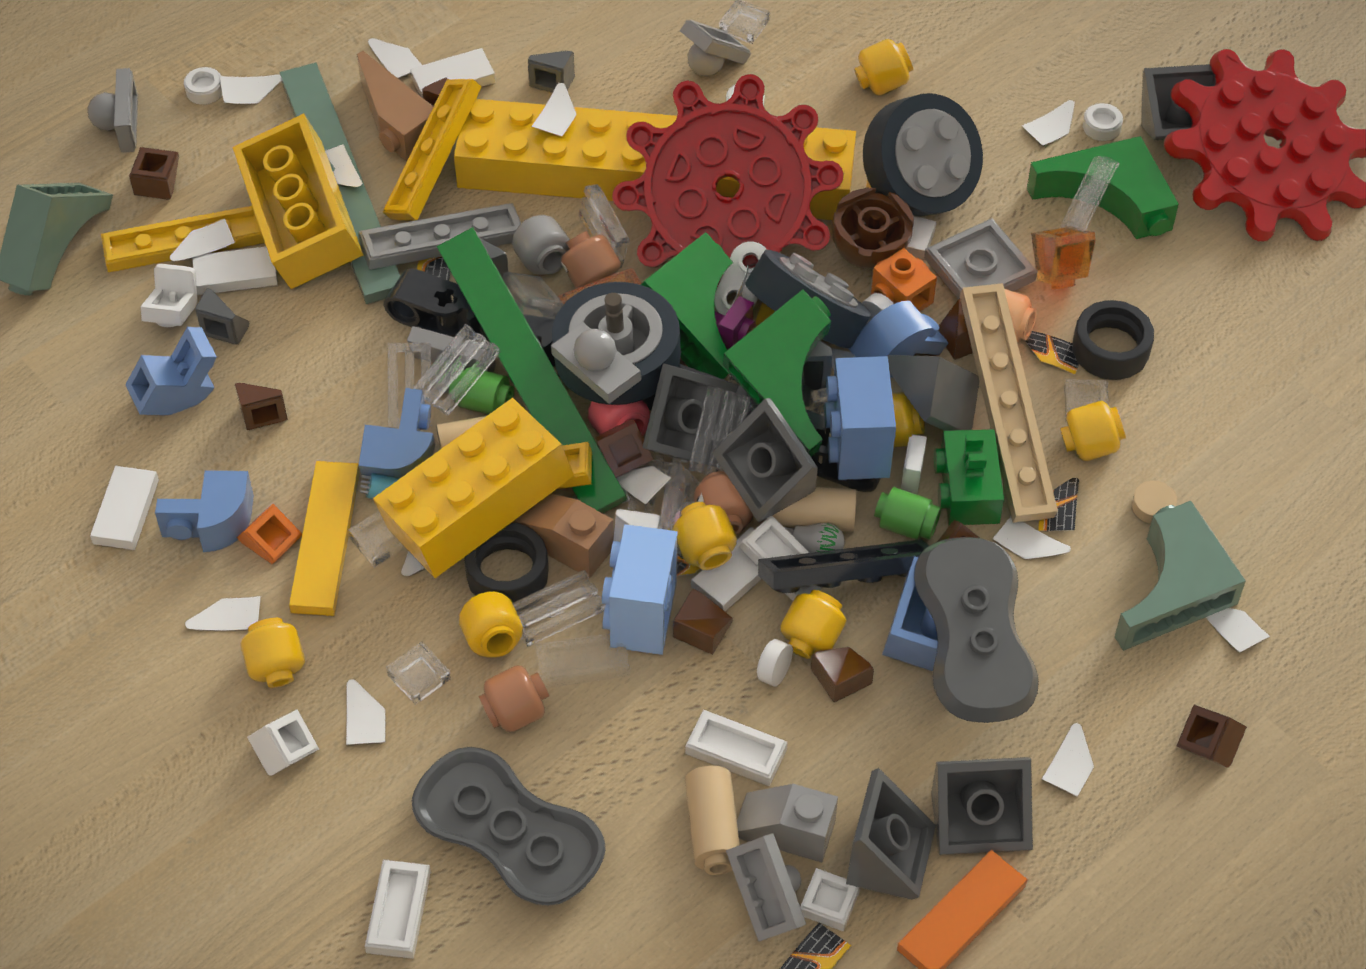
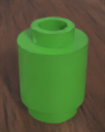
[449,367,514,415]
[874,487,942,540]

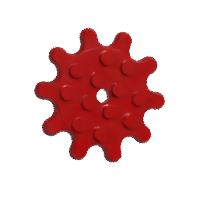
[1164,49,1366,242]
[612,74,844,290]

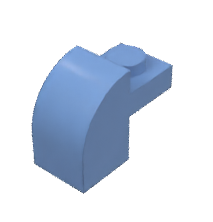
[848,301,949,378]
[125,327,217,415]
[358,388,436,478]
[155,470,254,552]

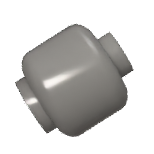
[512,215,570,275]

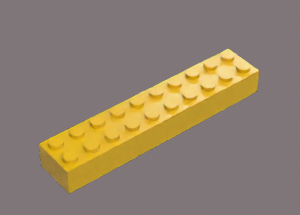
[454,99,856,220]

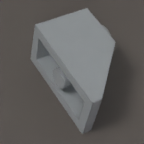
[737,784,838,862]

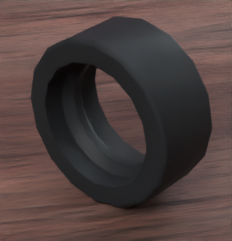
[1072,300,1154,380]
[464,522,549,608]

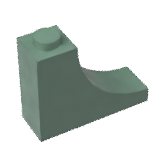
[0,183,113,295]
[1115,501,1246,651]

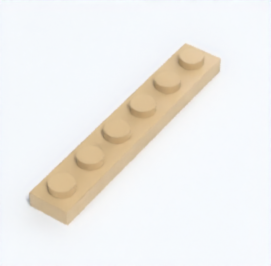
[960,283,1058,523]

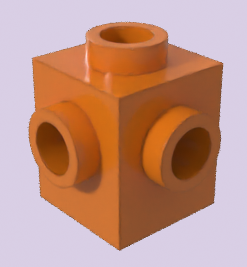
[871,248,937,312]

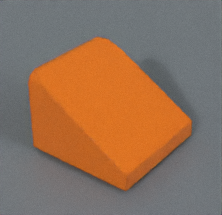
[236,504,302,564]

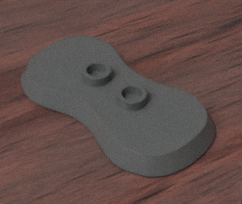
[914,537,1039,723]
[412,747,606,906]

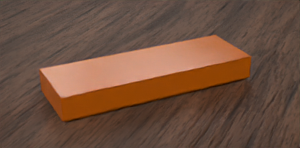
[897,850,1028,969]

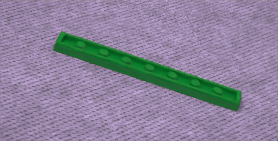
[437,227,628,513]

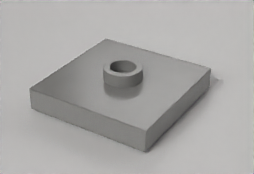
[924,218,1037,299]

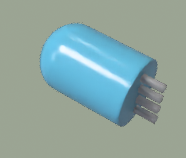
[360,473,400,499]

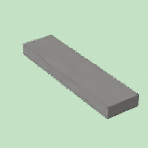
[359,203,521,270]

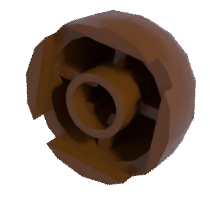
[832,188,914,270]

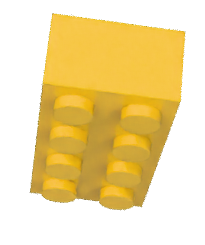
[232,113,364,289]
[373,397,574,578]

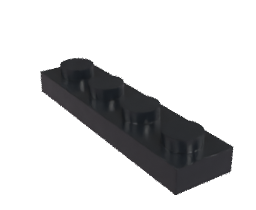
[758,539,929,593]

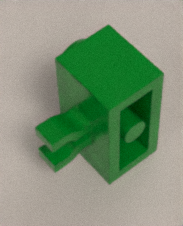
[934,429,1004,526]

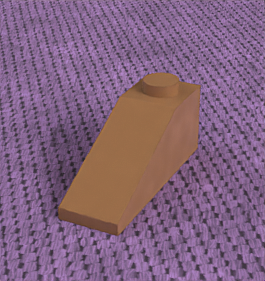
[357,50,433,161]
[512,494,614,579]

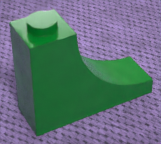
[1027,136,1179,239]
[641,232,733,380]
[723,289,831,457]

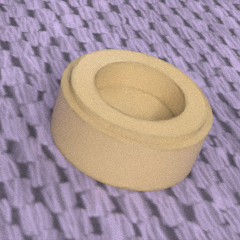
[1132,480,1177,524]

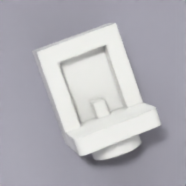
[141,263,198,327]

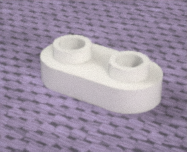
[714,242,767,315]

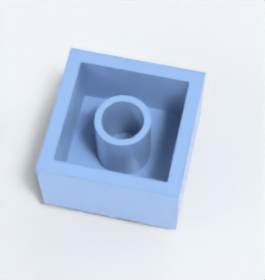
[602,524,678,655]

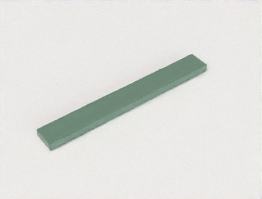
[280,62,400,304]

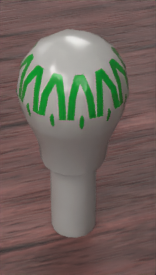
[784,523,845,553]

